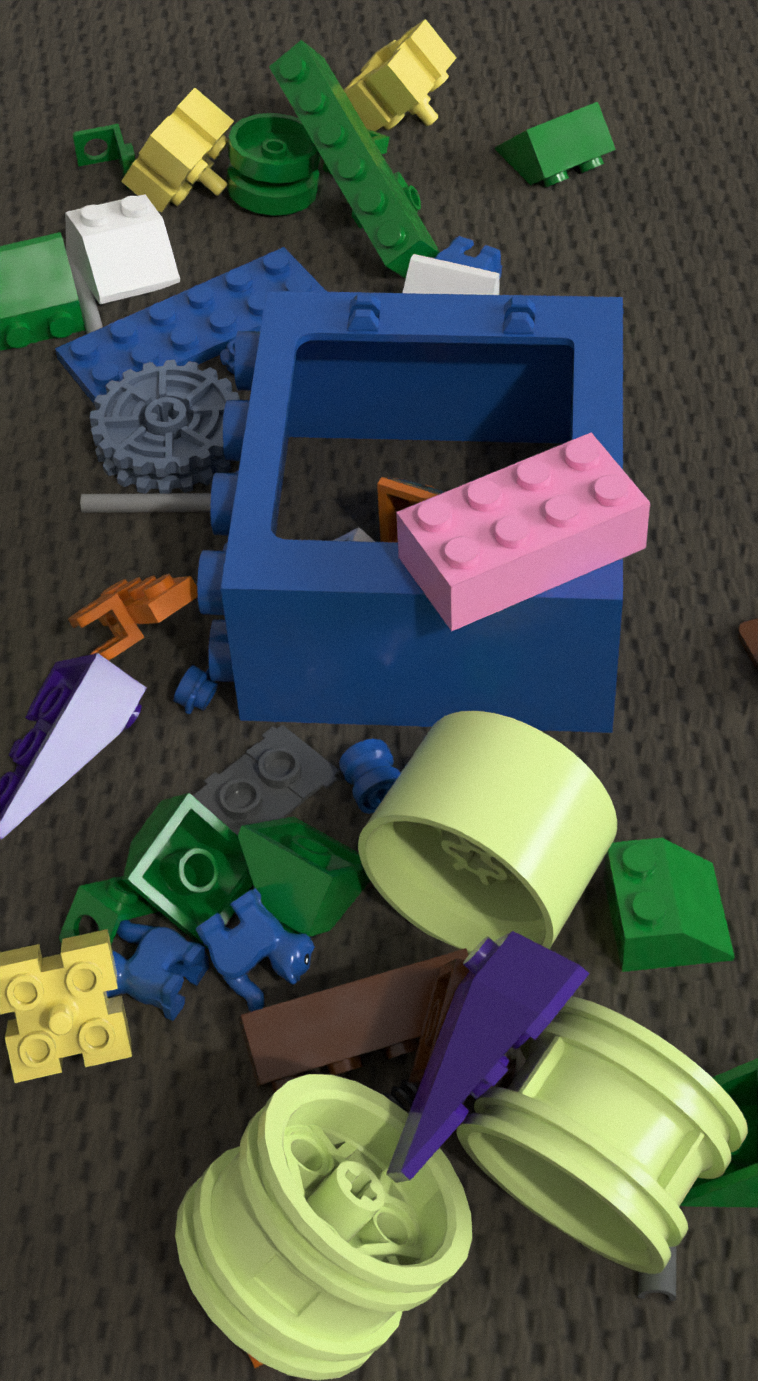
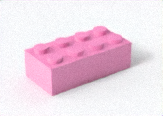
[397,433,650,631]

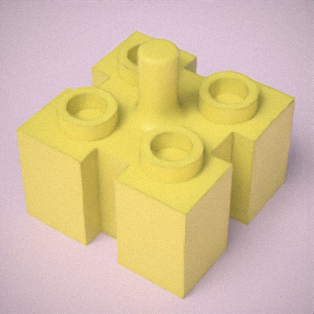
[344,19,456,132]
[121,88,234,212]
[0,929,132,1083]

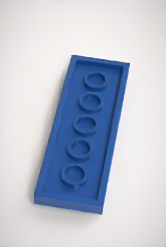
[55,247,327,405]

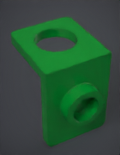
[72,124,136,189]
[59,876,159,945]

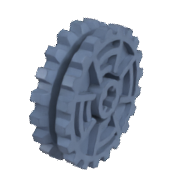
[90,360,240,494]

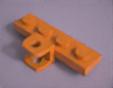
[68,574,198,661]

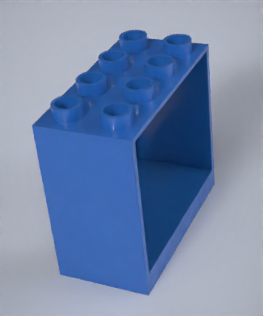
[197,291,623,733]

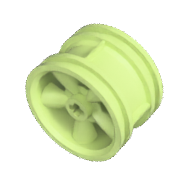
[457,996,748,1274]

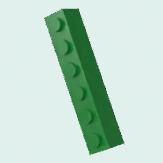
[269,40,440,279]

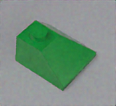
[123,793,253,949]
[238,816,371,937]

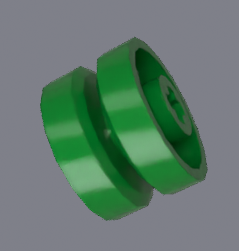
[227,113,321,215]

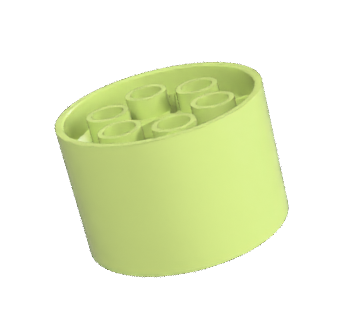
[358,711,617,954]

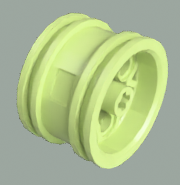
[175,1074,472,1380]

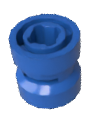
[339,739,401,814]

